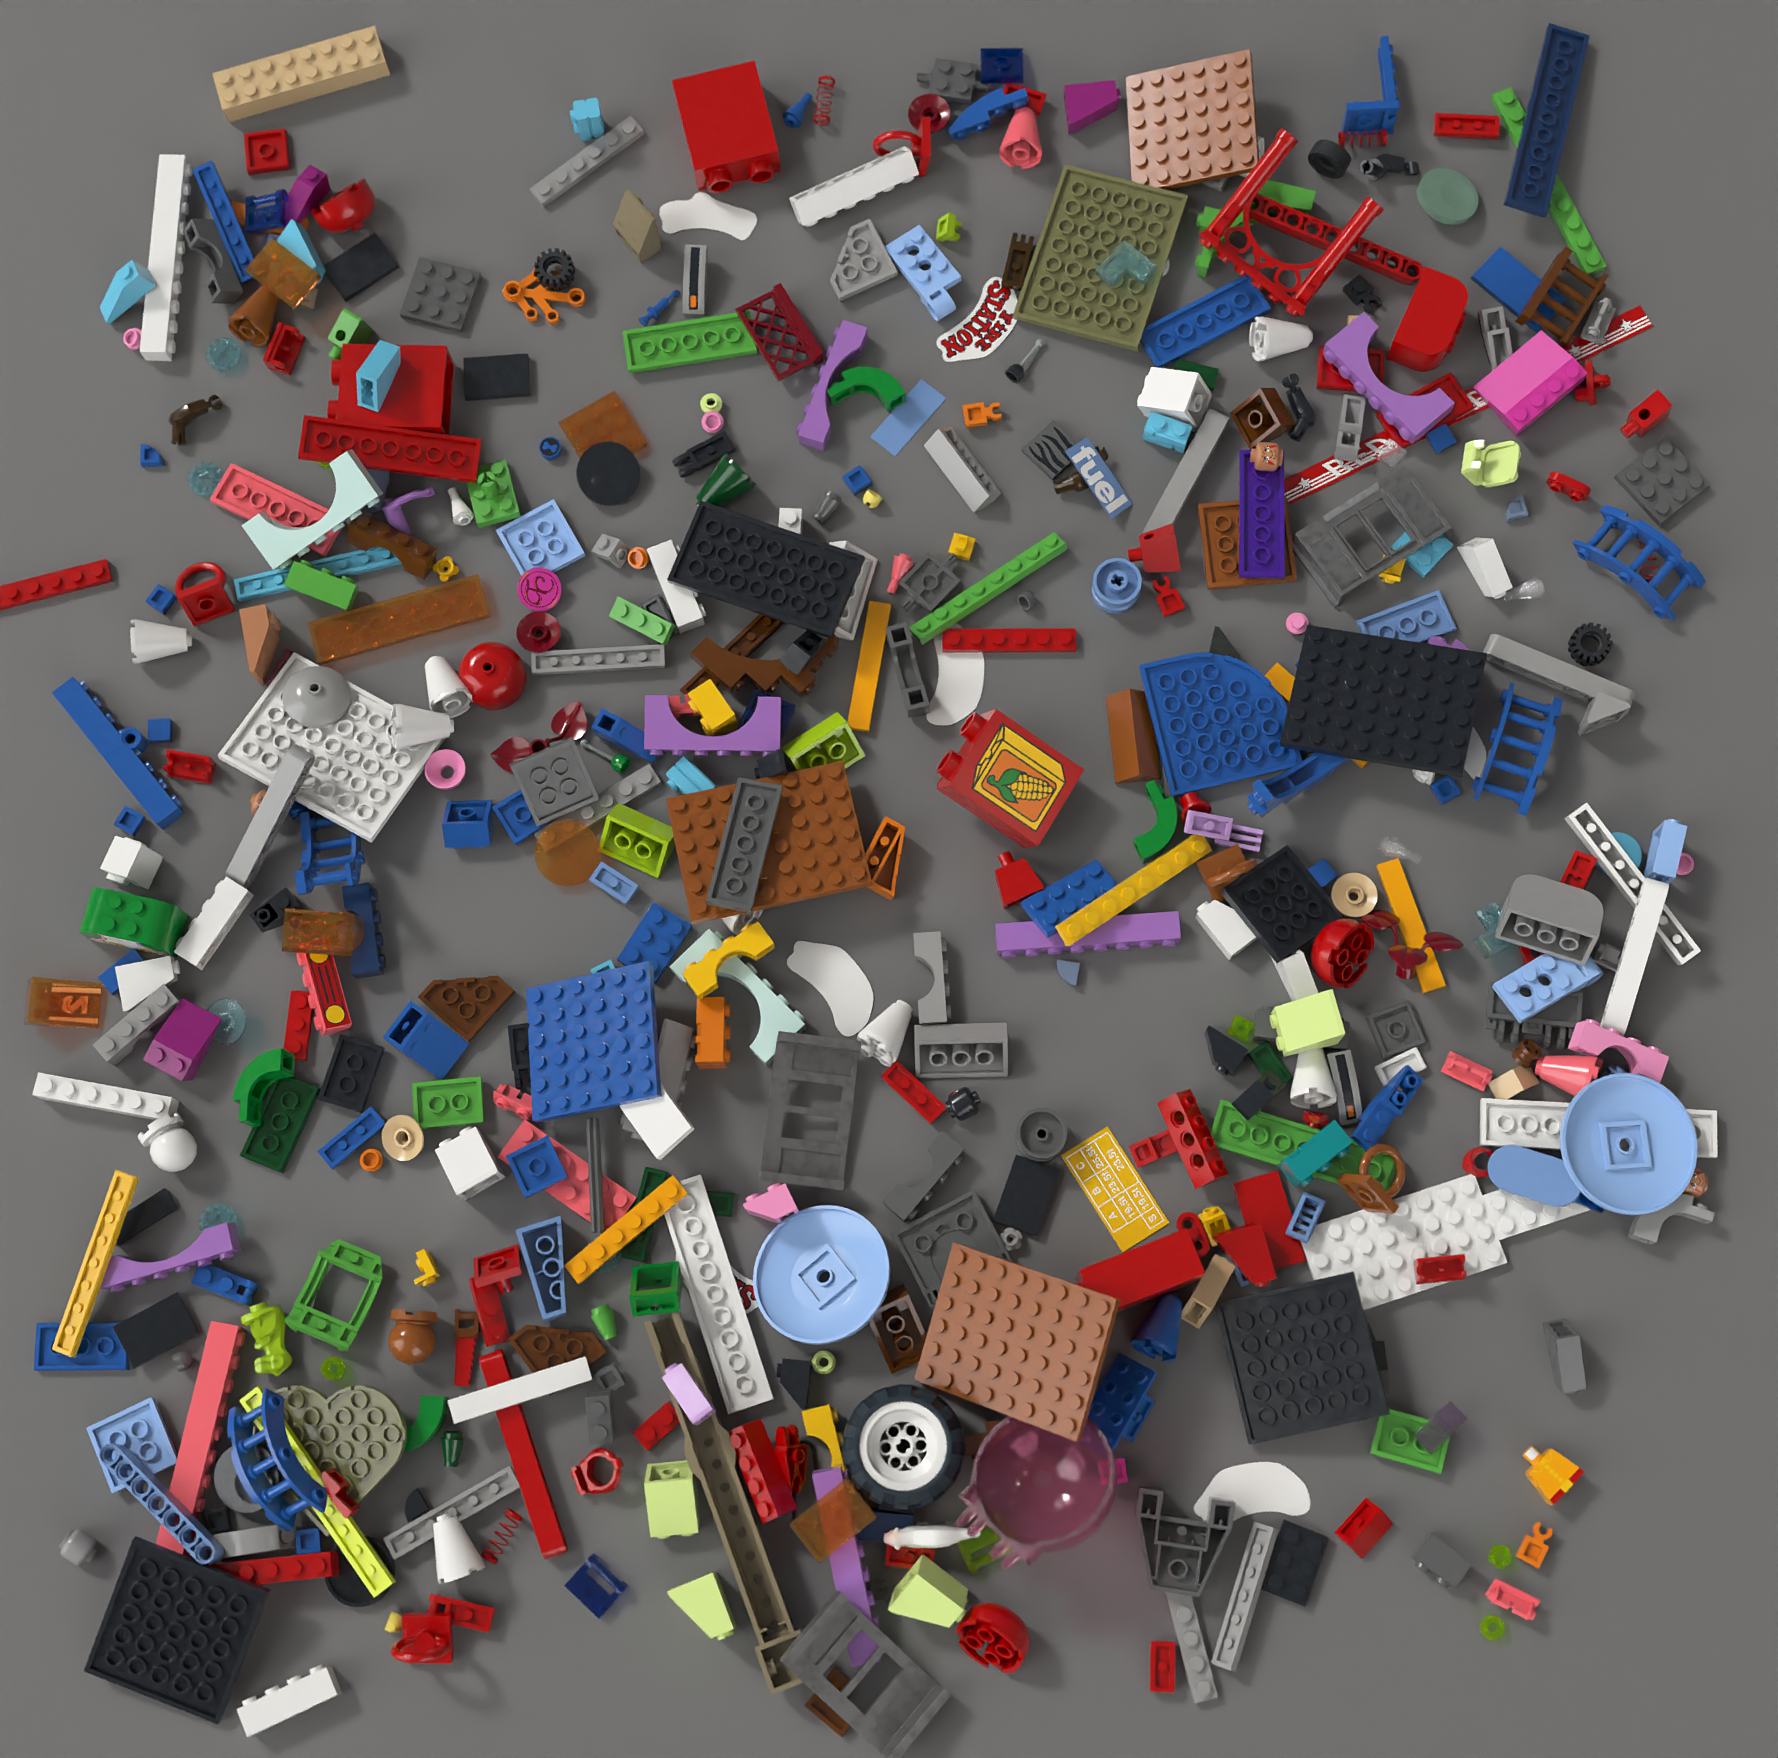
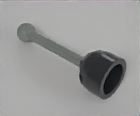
[1005,339,1044,383]

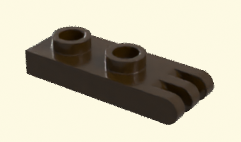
[1001,232,1034,291]

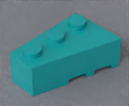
[1277,1120,1353,1188]

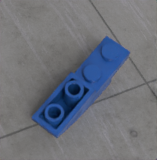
[948,88,1029,140]
[1351,1065,1424,1151]

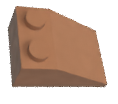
[239,604,282,685]

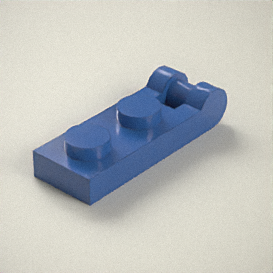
[191,1265,260,1307]

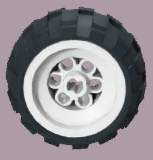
[842,1384,965,1510]

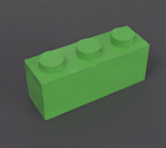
[284,560,359,612]

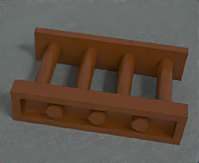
[1515,246,1609,347]

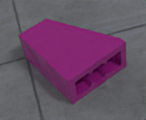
[1064,80,1121,134]

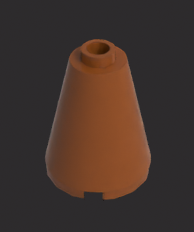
[228,285,279,347]

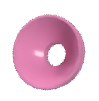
[425,749,466,790]

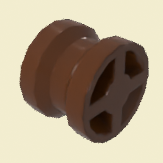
[1512,1039,1542,1068]

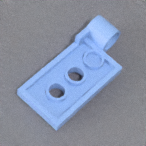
[884,225,962,321]
[1492,953,1604,1023]

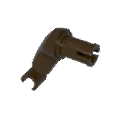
[169,395,222,445]
[1053,446,1109,494]

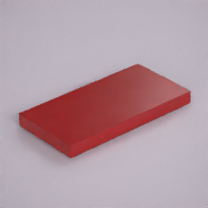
[1375,372,1474,451]
[1232,1170,1306,1270]

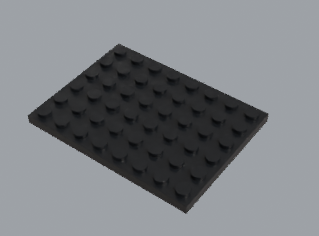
[1280,625,1487,777]

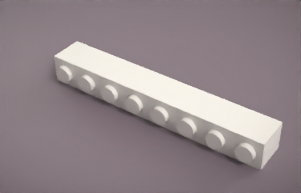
[1564,803,1701,965]

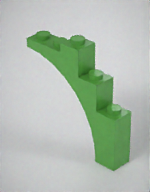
[1195,180,1316,277]

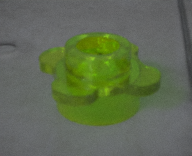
[1227,1015,1254,1042]

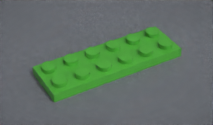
[622,311,757,374]

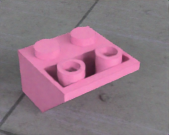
[743,1182,799,1224]

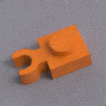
[962,402,1002,429]
[1515,1522,1553,1569]

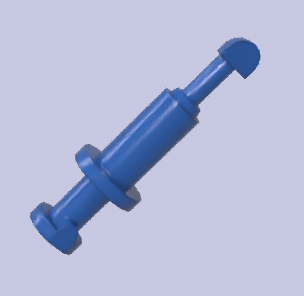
[639,290,680,327]

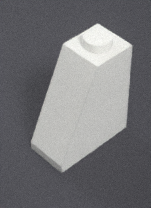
[1457,537,1513,599]
[1195,900,1257,960]
[1271,949,1318,1001]
[115,956,180,1013]

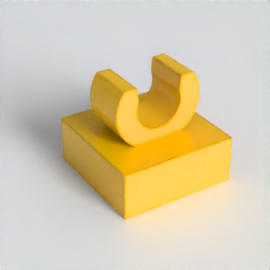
[948,532,976,561]

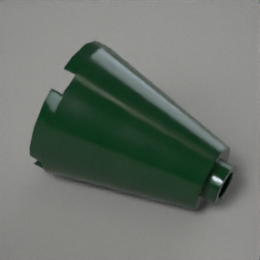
[696,453,756,507]

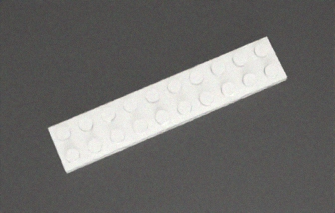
[1480,1098,1718,1158]
[664,1174,774,1414]

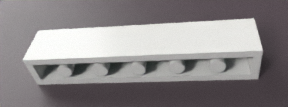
[789,146,919,227]
[32,1072,179,1120]

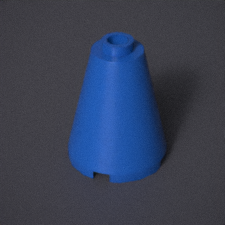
[1130,1293,1183,1362]

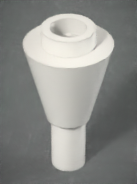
[448,487,474,526]

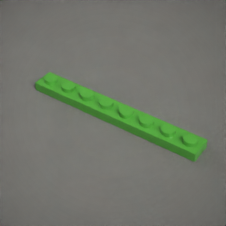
[909,532,1068,645]

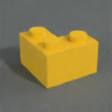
[687,679,738,737]

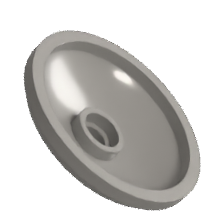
[282,666,351,728]

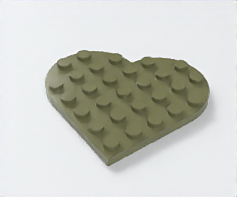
[253,1385,407,1537]

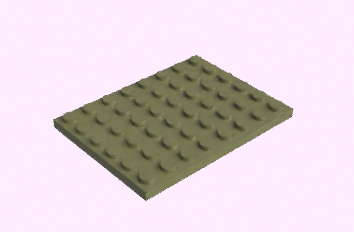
[1013,164,1188,352]

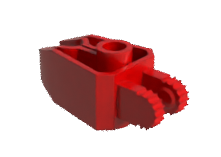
[772,1424,808,1493]

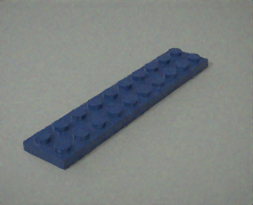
[1503,23,1590,218]

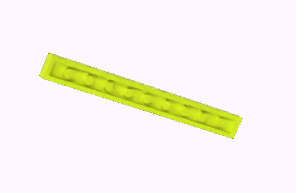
[239,1385,396,1597]

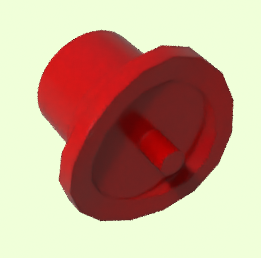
[1180,792,1212,823]

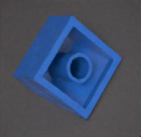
[442,800,493,849]

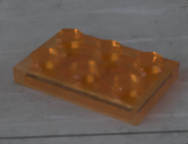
[245,238,321,310]
[282,908,355,956]
[789,1478,877,1563]

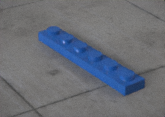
[192,161,262,285]

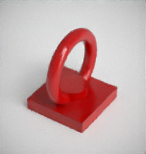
[872,116,931,177]
[175,562,235,626]
[391,1613,454,1664]

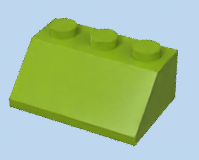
[781,712,865,771]
[597,803,675,878]

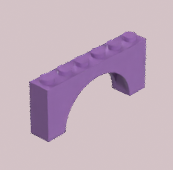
[1323,312,1455,444]
[644,695,782,757]

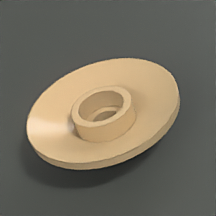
[1332,873,1378,917]
[382,1115,424,1161]

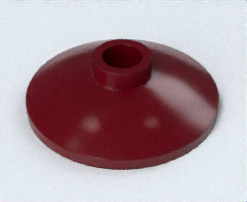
[908,94,950,133]
[516,612,561,653]

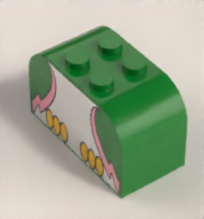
[79,888,189,958]

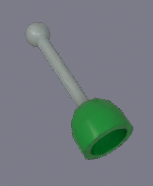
[580,739,630,774]

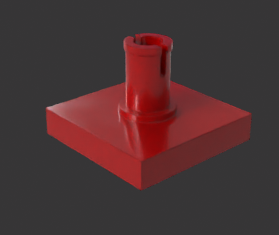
[473,1244,522,1294]

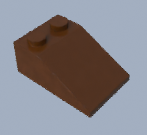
[869,1284,926,1374]

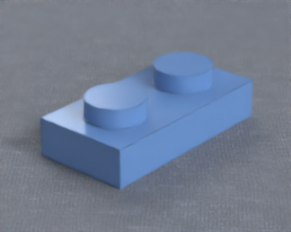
[589,861,640,906]

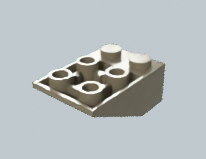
[613,189,661,264]

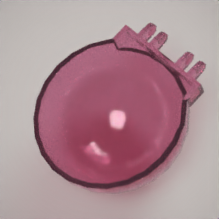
[956,1416,1118,1569]

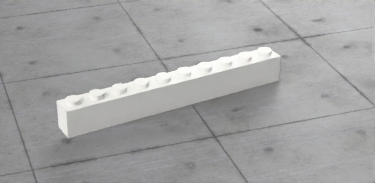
[140,154,193,361]

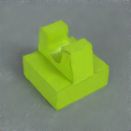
[936,213,962,242]

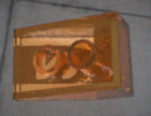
[24,977,103,1029]

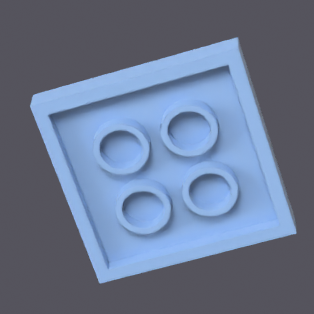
[496,499,585,576]
[86,1397,178,1494]

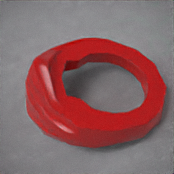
[1462,1147,1493,1178]

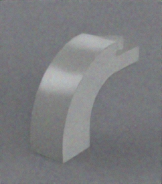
[1628,1194,1715,1245]
[210,1523,296,1559]

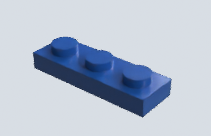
[317,1106,386,1170]

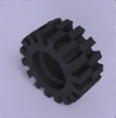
[534,248,575,291]
[1568,622,1612,666]

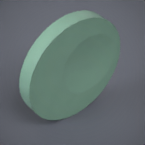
[1417,168,1478,225]

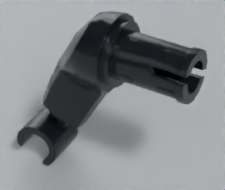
[1360,154,1419,180]
[1282,373,1316,442]

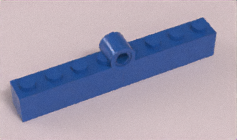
[52,677,184,830]

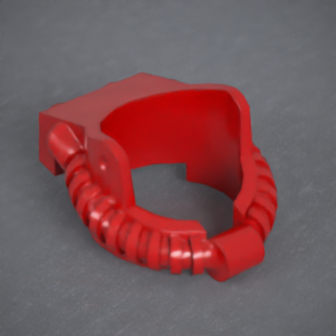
[570,1447,624,1496]

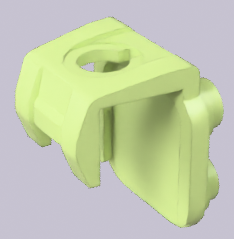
[1461,440,1521,487]

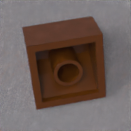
[1230,388,1295,450]

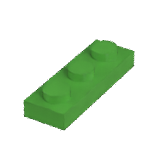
[609,596,675,645]

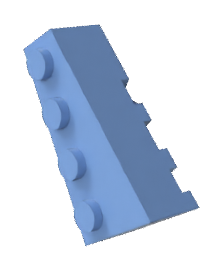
[516,1216,566,1323]

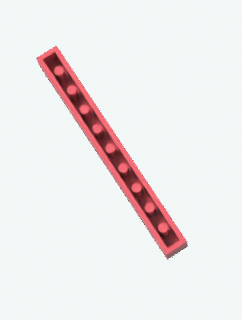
[156,1321,245,1558]

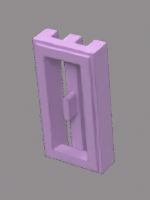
[1214,824,1263,853]

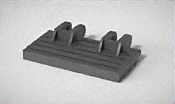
[1485,982,1583,1050]

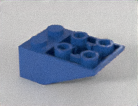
[382,1000,470,1080]

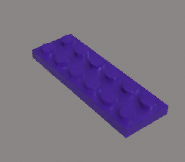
[1239,450,1285,579]

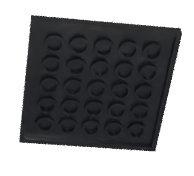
[1215,1271,1390,1445]
[84,1536,271,1724]

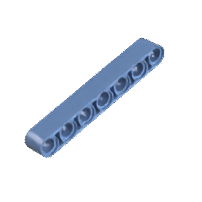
[99,1443,224,1564]

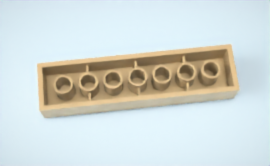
[212,26,391,122]

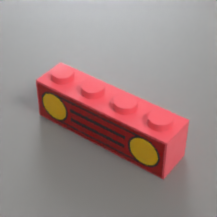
[297,939,352,1036]

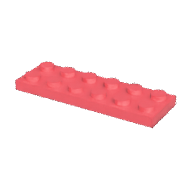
[210,463,346,557]
[498,1119,637,1232]

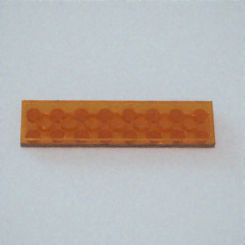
[307,574,490,665]

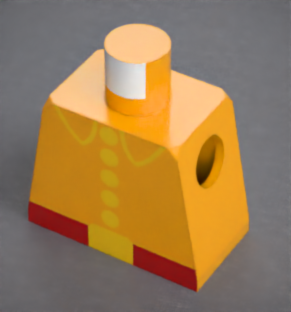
[1522,1445,1584,1505]

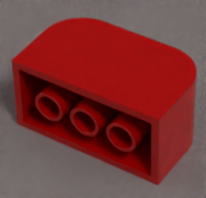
[1386,266,1468,372]

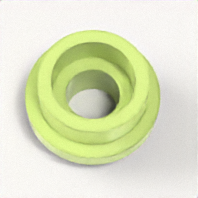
[700,393,722,413]
[812,1350,836,1375]

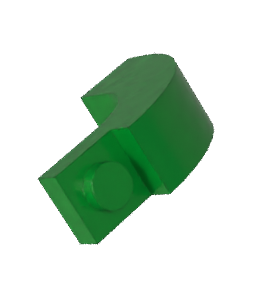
[827,367,906,412]
[1133,780,1177,864]
[233,1048,295,1127]
[403,1395,449,1453]

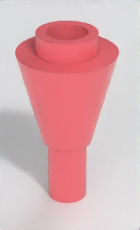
[887,553,914,595]

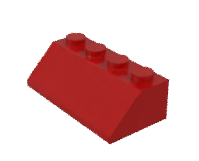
[728,1419,797,1524]

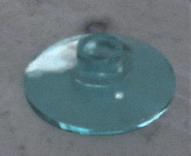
[207,999,247,1044]

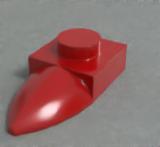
[1302,1110,1329,1128]

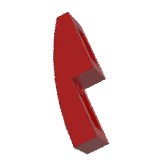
[1128,1129,1178,1168]
[321,1468,361,1519]

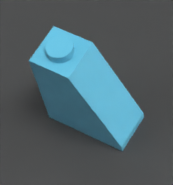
[267,219,326,288]
[356,340,401,412]

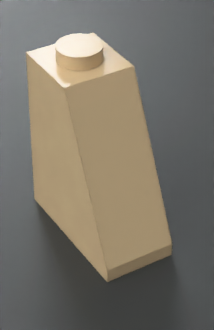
[1181,1254,1236,1329]

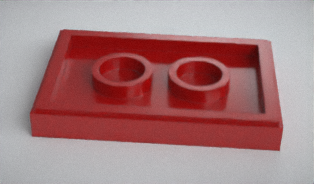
[1316,345,1385,392]

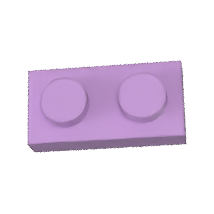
[1184,810,1233,841]

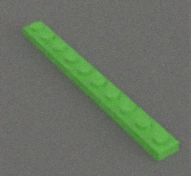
[1490,87,1606,276]

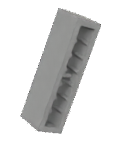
[924,426,1001,513]

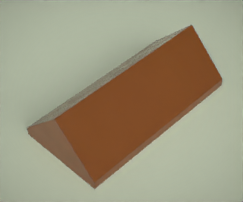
[1106,688,1160,784]

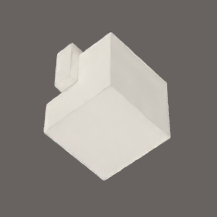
[100,836,163,889]

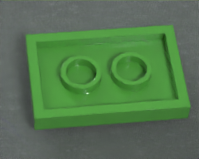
[412,1076,485,1129]
[1369,1409,1452,1474]

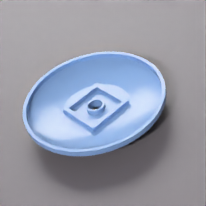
[1560,1073,1697,1215]
[753,1205,891,1345]

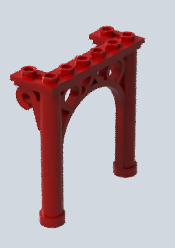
[1198,128,1384,317]

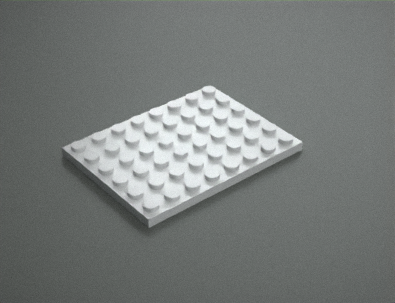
[218,652,445,843]

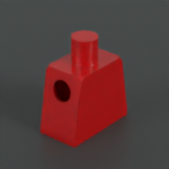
[1620,389,1673,439]
[1128,524,1181,572]
[995,851,1044,910]

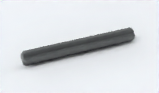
[586,1117,604,1233]

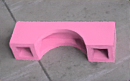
[1568,1019,1669,1083]

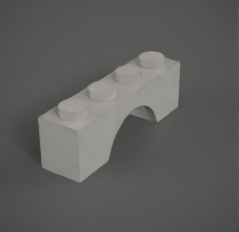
[913,931,951,1025]
[93,984,181,1066]

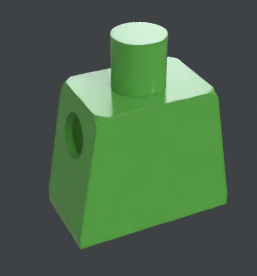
[328,308,374,360]

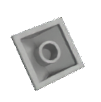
[1577,691,1631,736]

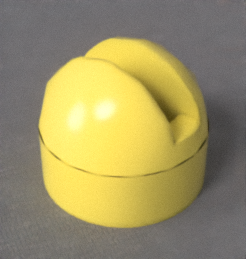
[863,489,882,508]
[385,1611,402,1633]

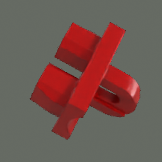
[1575,360,1611,406]

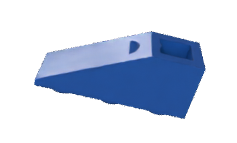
[591,709,658,764]

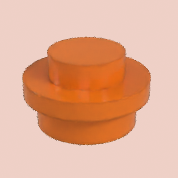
[627,547,649,569]
[360,1149,383,1172]

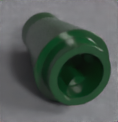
[441,1431,465,1467]

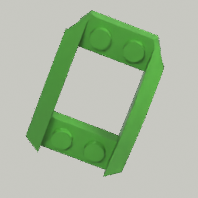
[284,1239,383,1351]

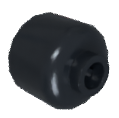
[945,1087,981,1121]

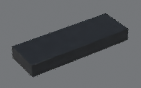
[116,1188,178,1247]

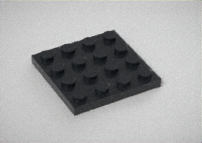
[1220,845,1344,964]

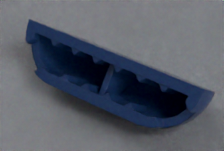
[818,1506,914,1542]

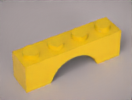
[682,921,775,1000]
[802,1405,856,1495]

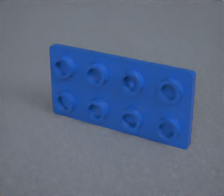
[1081,1353,1157,1456]

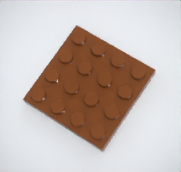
[1197,496,1297,590]

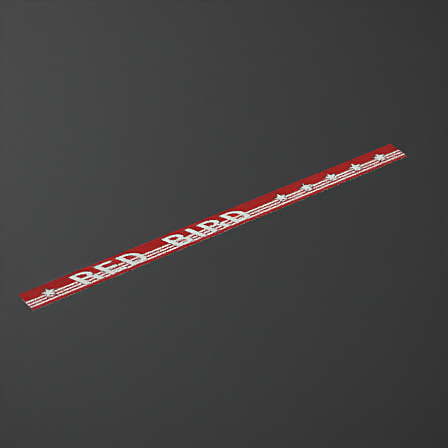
[1284,305,1653,505]

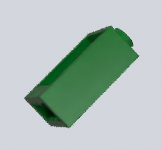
[629,1261,682,1317]

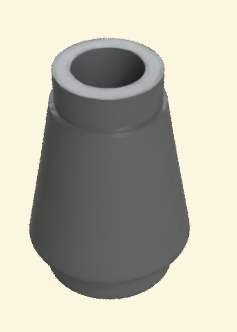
[812,489,841,524]

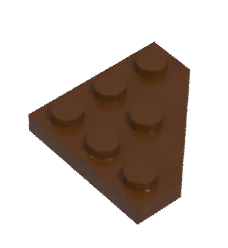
[418,976,515,1043]
[508,1324,607,1396]

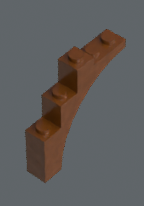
[691,635,839,698]

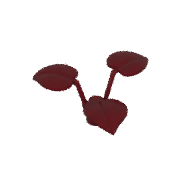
[491,702,588,773]
[1358,910,1464,979]

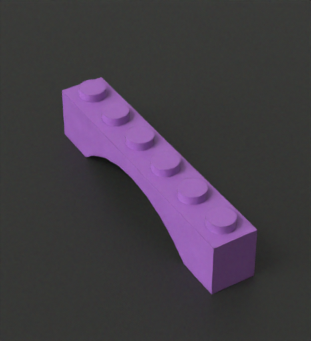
[796,320,868,451]
[101,1222,241,1293]

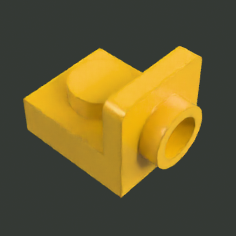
[1378,550,1406,584]
[1198,1206,1230,1247]
[413,1249,441,1287]

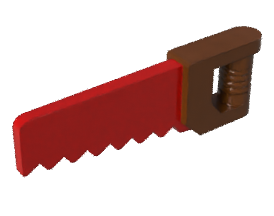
[454,1309,480,1386]

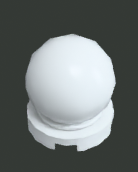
[138,1112,197,1172]

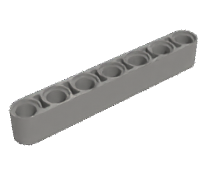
[1142,408,1230,534]
[1483,634,1635,716]
[225,744,315,889]

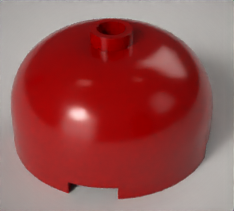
[310,178,375,234]
[458,642,527,711]
[1311,919,1374,989]
[956,1602,1030,1673]

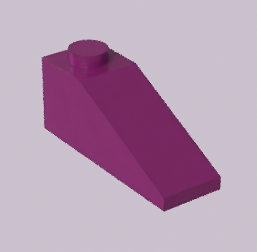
[274,165,331,229]

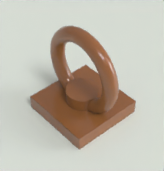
[1196,844,1257,902]
[1336,1144,1405,1214]

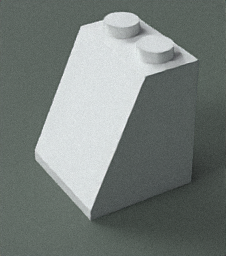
[1137,367,1212,433]
[435,1126,505,1201]

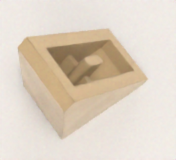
[1487,1066,1539,1099]

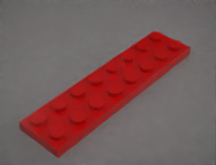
[298,415,481,483]

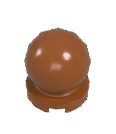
[388,1310,438,1365]

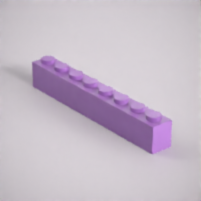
[995,911,1181,958]
[812,1465,885,1667]

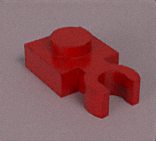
[1153,576,1185,618]

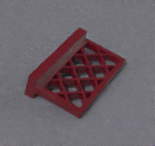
[735,283,824,382]

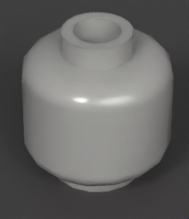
[59,1529,97,1565]

